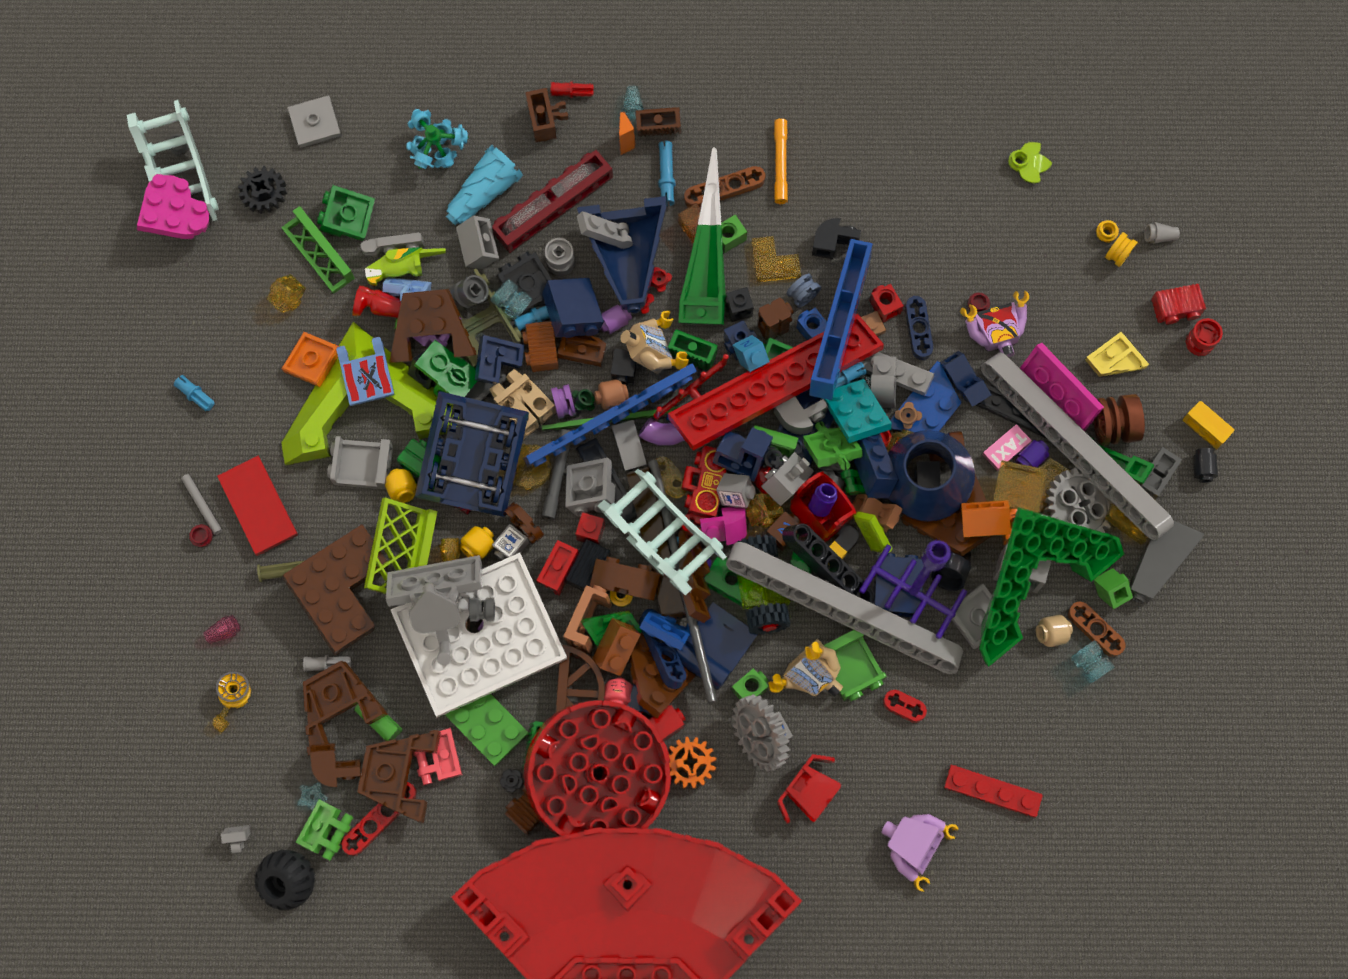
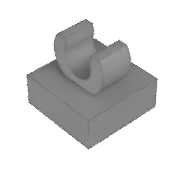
[221,825,250,853]

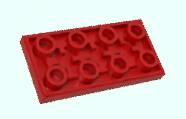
[217,456,298,556]

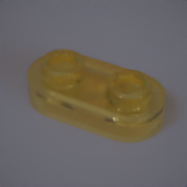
[654,457,687,498]

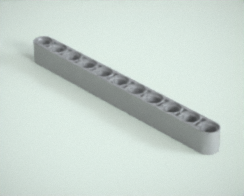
[981,352,1174,540]
[726,542,963,674]

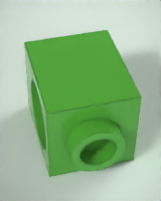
[721,215,747,253]
[732,668,769,699]

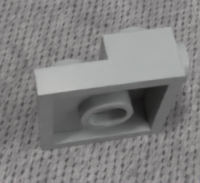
[565,458,615,517]

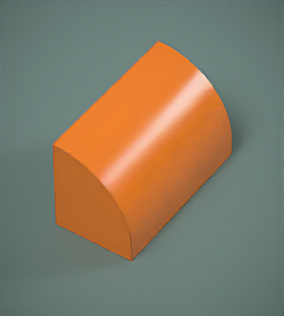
[961,500,1011,537]

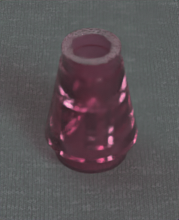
[203,615,241,644]

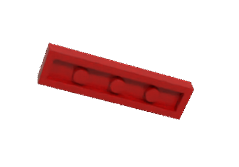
[944,765,1043,818]

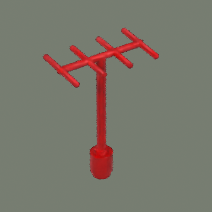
[653,354,772,500]

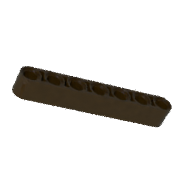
[627,467,686,620]

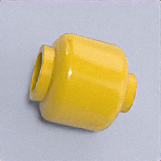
[385,469,417,503]
[460,526,494,560]

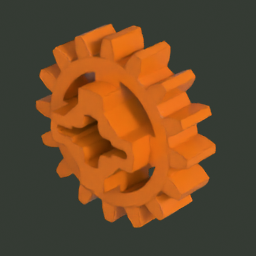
[669,737,716,789]

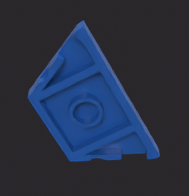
[889,361,961,434]

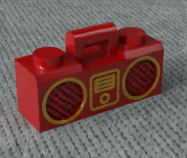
[681,446,727,518]

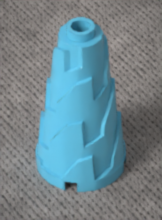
[446,145,523,225]

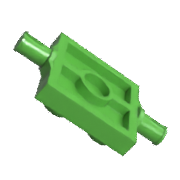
[803,421,862,470]

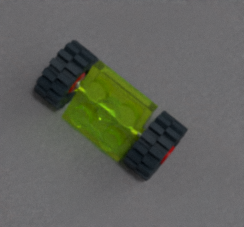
[737,535,791,635]

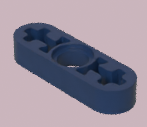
[905,296,933,360]

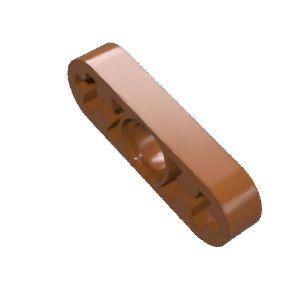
[1068,602,1125,657]

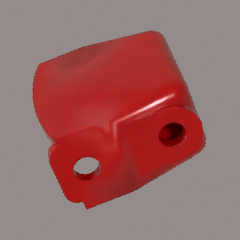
[790,471,857,542]

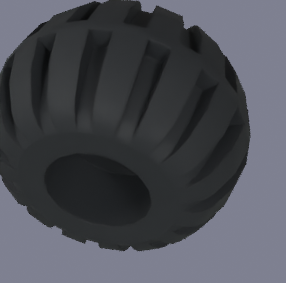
[255,850,315,910]

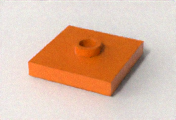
[282,332,340,387]

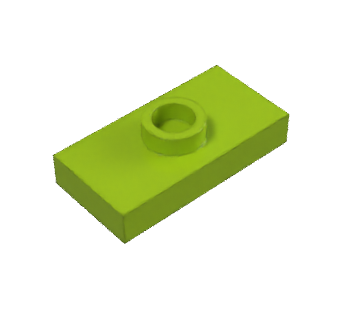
[854,511,893,553]

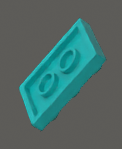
[822,379,892,443]

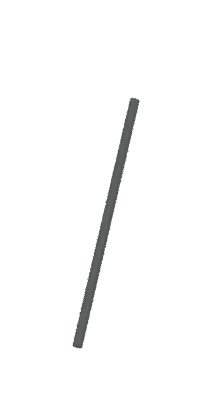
[648,460,717,704]

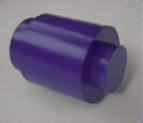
[1015,440,1050,473]
[808,483,837,517]

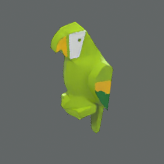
[365,247,446,286]

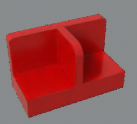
[536,540,579,596]

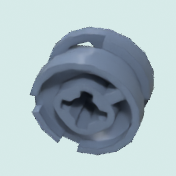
[786,273,821,308]

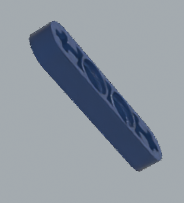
[639,609,686,689]

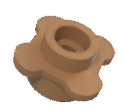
[895,402,922,429]

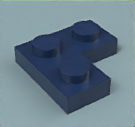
[475,335,524,385]

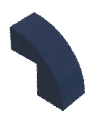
[940,351,991,407]

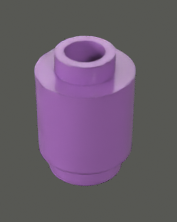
[601,304,632,334]

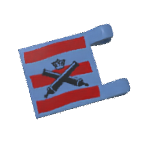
[336,337,395,406]

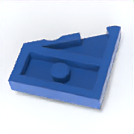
[639,611,690,650]

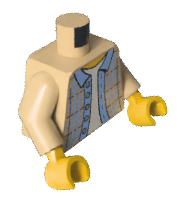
[621,311,689,374]
[768,639,843,697]

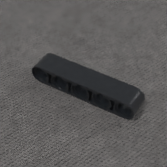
[782,524,875,604]

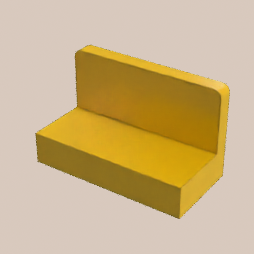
[1182,401,1234,450]

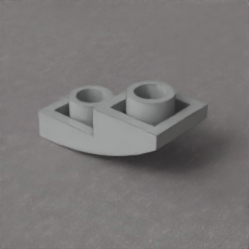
[611,420,647,470]

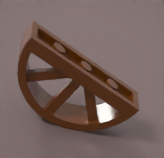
[556,645,605,713]

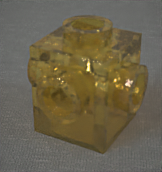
[266,274,306,313]
[745,493,784,528]

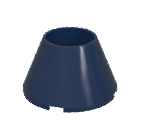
[888,430,975,521]

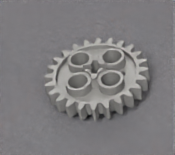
[1043,468,1116,533]
[732,694,790,772]

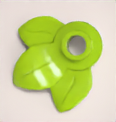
[1008,142,1052,183]

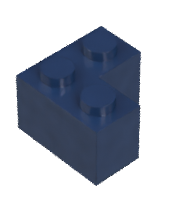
[713,427,773,482]

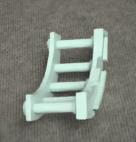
[127,100,219,221]
[597,469,726,595]

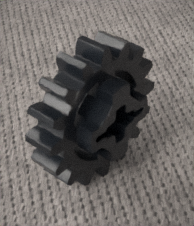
[238,166,287,214]

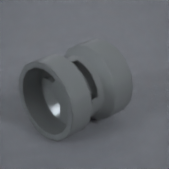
[469,598,495,622]

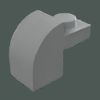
[871,356,897,408]
[774,397,828,434]

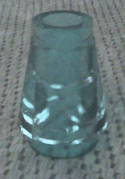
[623,85,644,119]

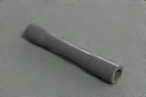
[541,429,571,520]

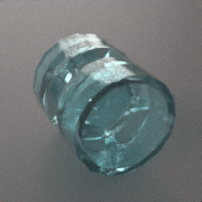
[490,278,533,320]
[1070,640,1115,684]

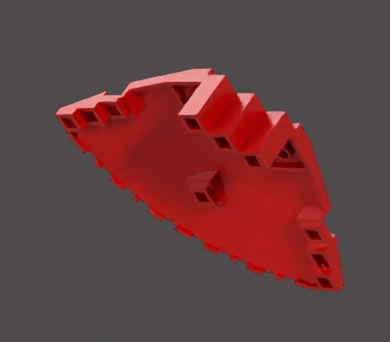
[451,828,802,979]

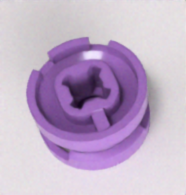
[551,384,576,419]

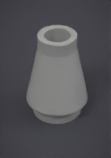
[1144,222,1180,244]

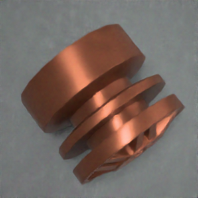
[1093,394,1145,446]

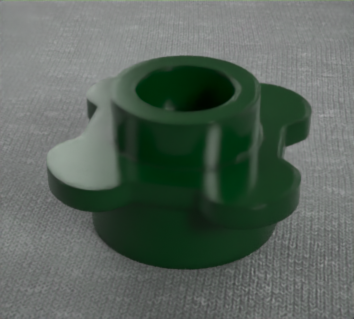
[571,389,595,411]

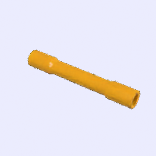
[774,119,788,204]

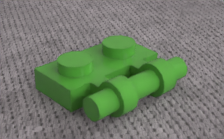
[296,799,353,861]

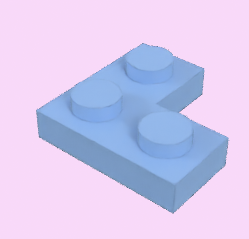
[383,277,431,301]

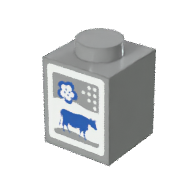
[716,473,755,508]
[492,524,529,561]

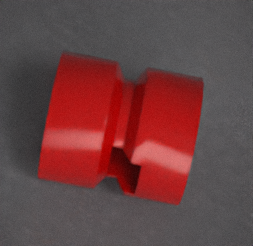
[1185,318,1223,356]

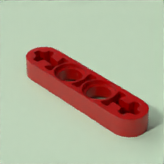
[342,782,417,856]

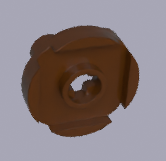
[504,502,544,545]

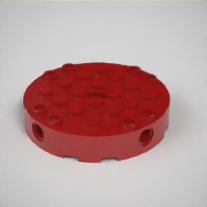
[524,700,671,836]

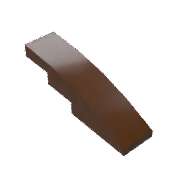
[678,529,711,623]

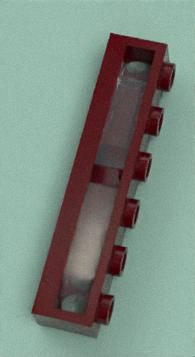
[492,150,613,254]

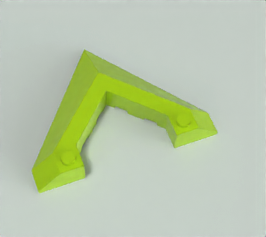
[282,322,459,465]

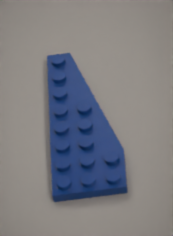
[523,363,697,467]

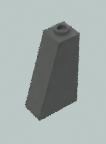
[1129,520,1204,604]

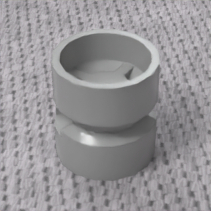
[544,238,575,276]

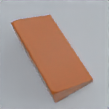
[619,112,635,155]

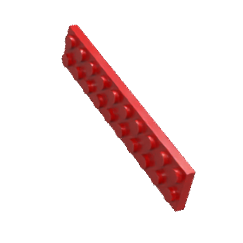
[668,314,884,451]

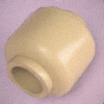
[1036,615,1073,647]

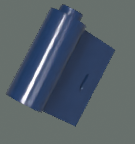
[675,602,758,690]

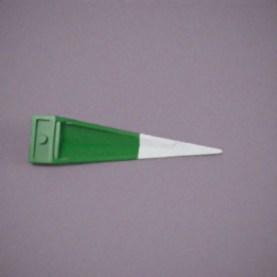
[678,148,726,325]

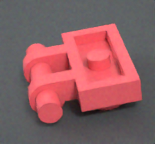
[413,728,462,785]

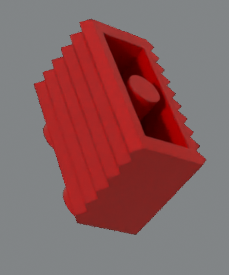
[1151,284,1206,325]

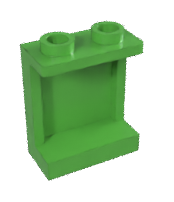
[824,630,887,702]

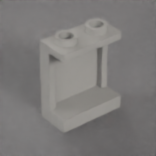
[327,436,393,489]

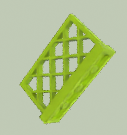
[364,498,438,594]

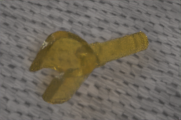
[212,707,231,733]

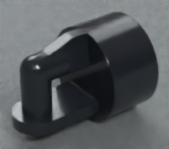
[931,551,971,591]

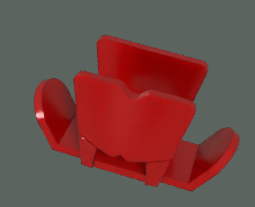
[777,754,841,824]

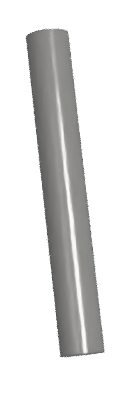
[181,474,222,535]

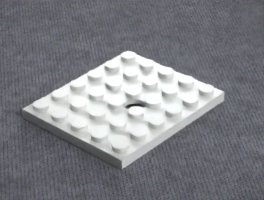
[391,553,567,718]

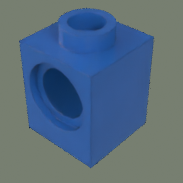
[796,308,827,340]

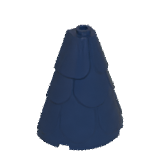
[577,196,667,313]

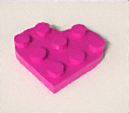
[137,174,209,239]

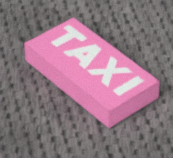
[982,424,1032,471]

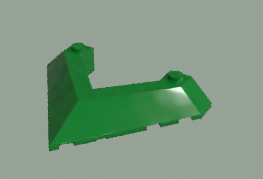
[979,507,1124,667]

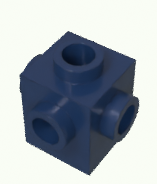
[724,320,758,361]

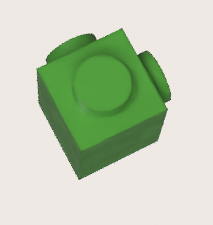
[1094,568,1133,609]

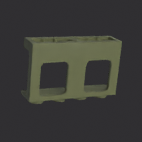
[449,268,523,369]

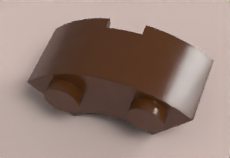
[590,556,660,601]

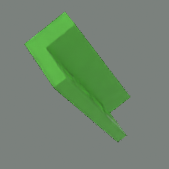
[281,206,355,294]

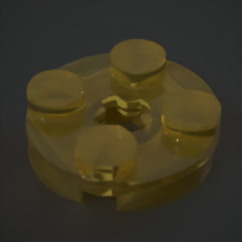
[513,444,552,491]

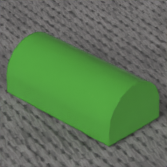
[754,425,799,457]
[354,705,403,741]

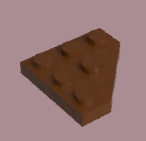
[630,633,695,718]

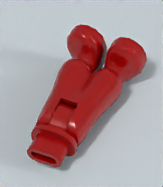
[352,285,401,318]

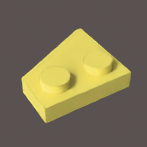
[1085,332,1149,377]

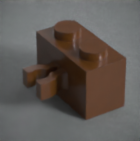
[525,88,569,142]

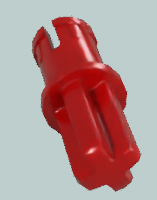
[551,81,594,98]

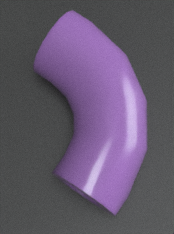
[638,417,685,445]

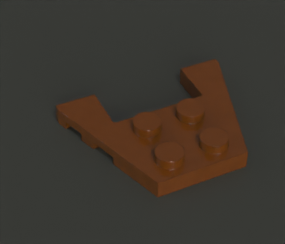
[390,289,476,363]
[901,474,993,556]
[303,661,388,756]
[357,730,441,824]

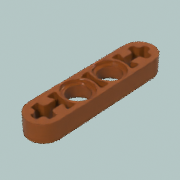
[684,166,765,209]

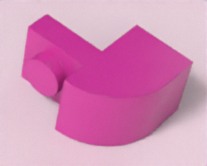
[700,507,747,545]

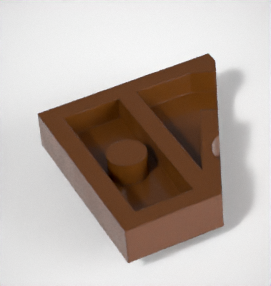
[557,335,606,367]

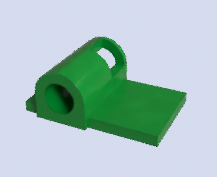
[414,340,477,397]

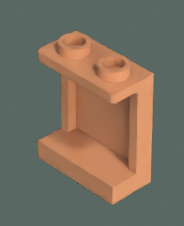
[563,585,612,655]

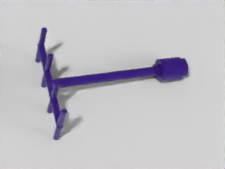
[859,540,967,639]

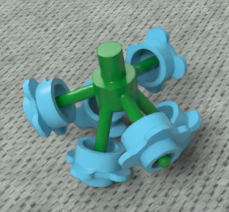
[406,109,468,169]

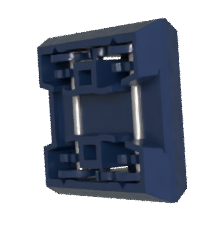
[415,391,529,517]

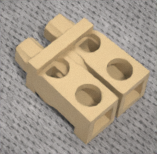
[490,369,557,440]

